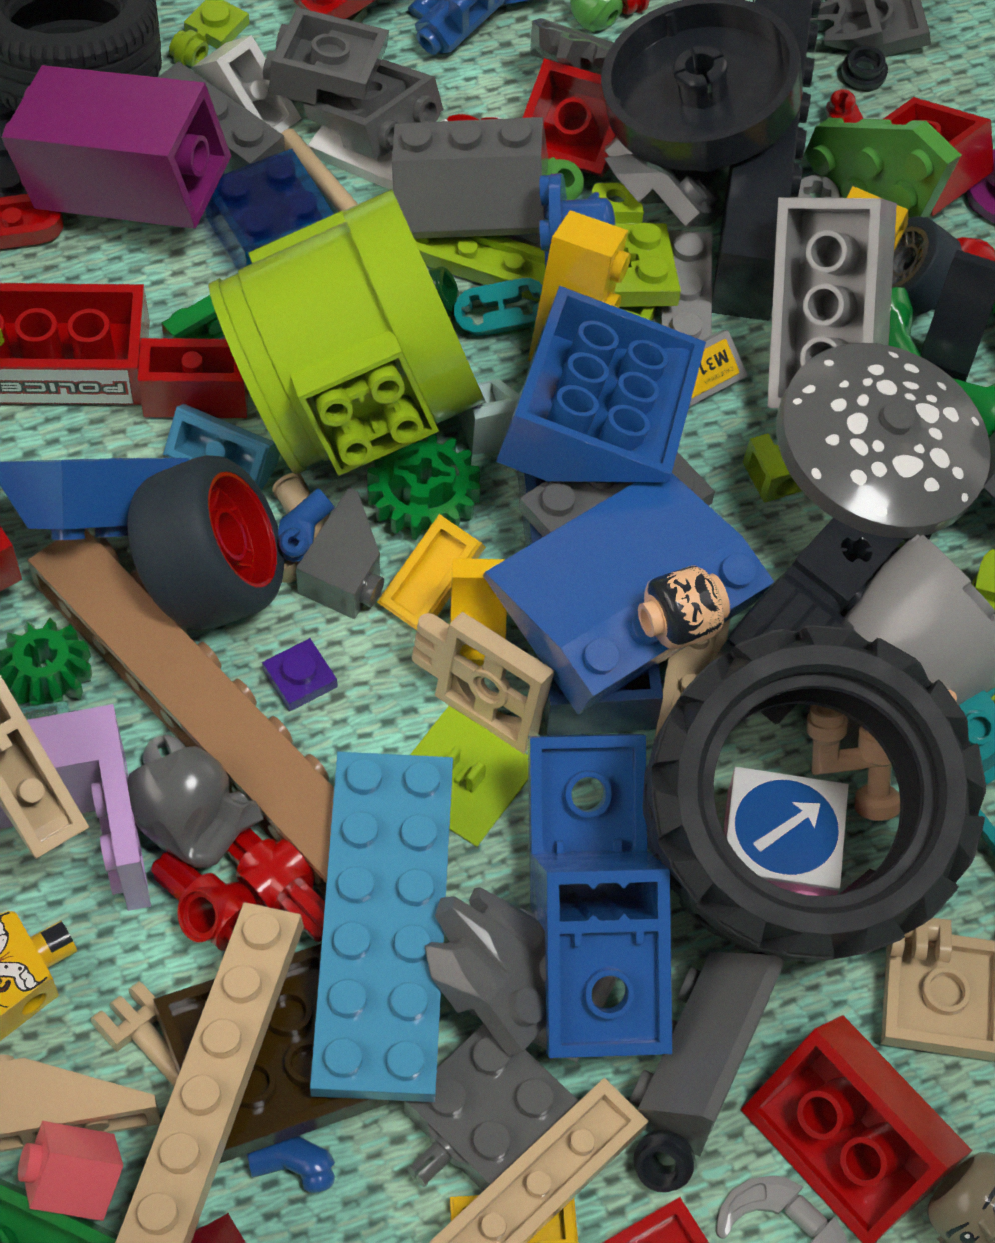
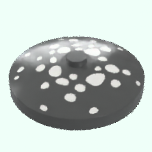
[776,343,991,538]

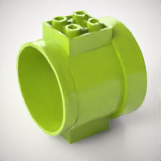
[208,189,486,476]

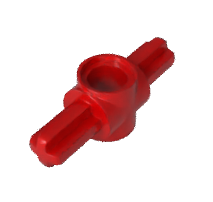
[226,828,325,942]
[151,852,256,951]

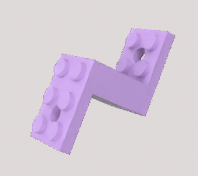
[0,704,151,911]

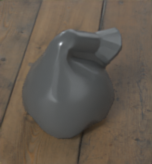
[127,746,264,868]

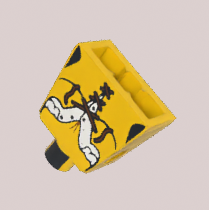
[0,911,78,1041]

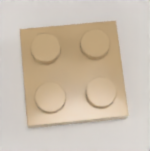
[881,935,995,1061]

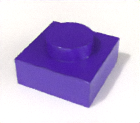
[262,638,338,712]

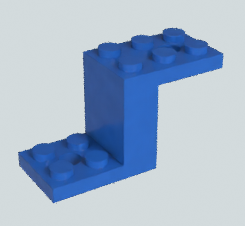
[528,734,672,1058]

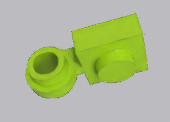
[169,0,249,67]

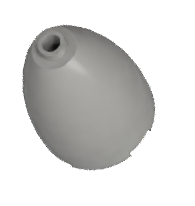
[804,534,995,749]

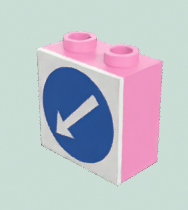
[723,767,849,896]

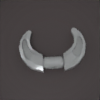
[716,1175,847,1243]

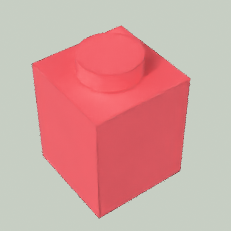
[18,1121,124,1221]

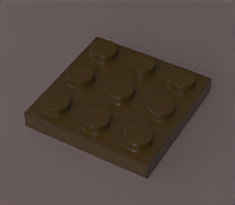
[153,944,389,1164]

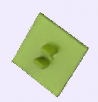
[410,706,528,847]

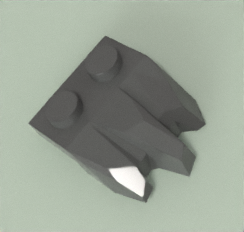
[810,0,931,56]
[530,18,614,75]
[605,137,723,227]
[425,887,546,1056]

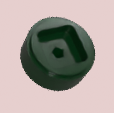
[428,266,459,317]

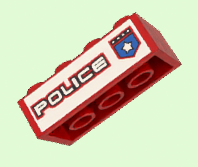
[0,283,150,405]

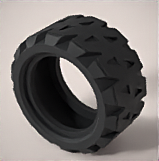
[642,625,986,963]

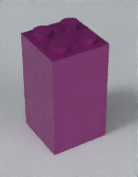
[1,65,231,229]

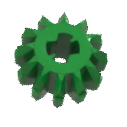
[0,617,92,716]

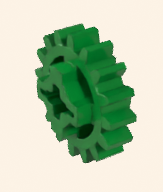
[367,433,481,540]

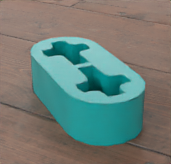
[454,278,543,336]

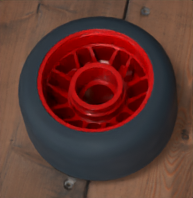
[127,455,284,630]

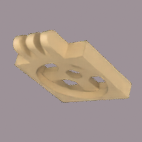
[412,612,554,754]

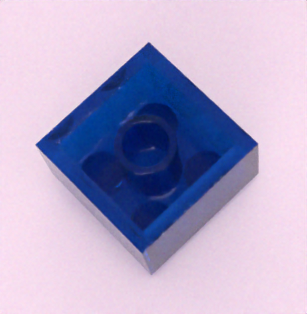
[205,149,334,270]

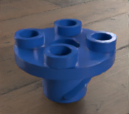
[539,173,616,269]

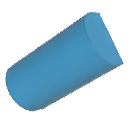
[163,404,280,491]

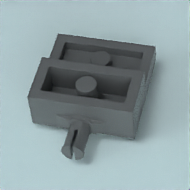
[404,1023,578,1191]

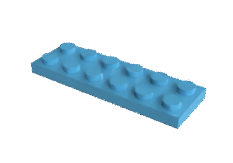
[310,751,453,1102]

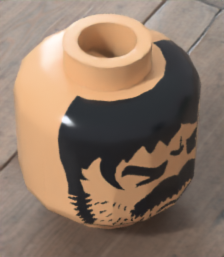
[638,565,730,650]

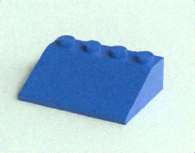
[496,286,706,482]
[483,473,774,715]

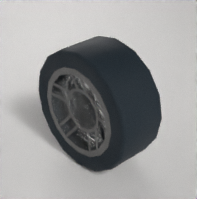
[892,216,962,317]

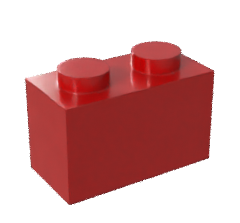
[137,338,249,418]

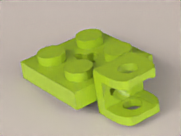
[592,183,681,307]

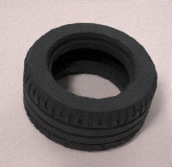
[0,0,162,111]

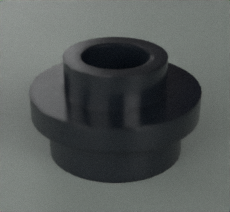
[841,46,888,90]
[633,1130,696,1193]

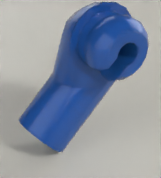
[278,488,335,562]
[247,1136,335,1193]

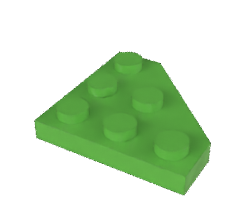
[803,118,961,219]

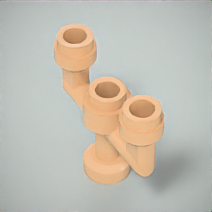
[806,690,959,821]

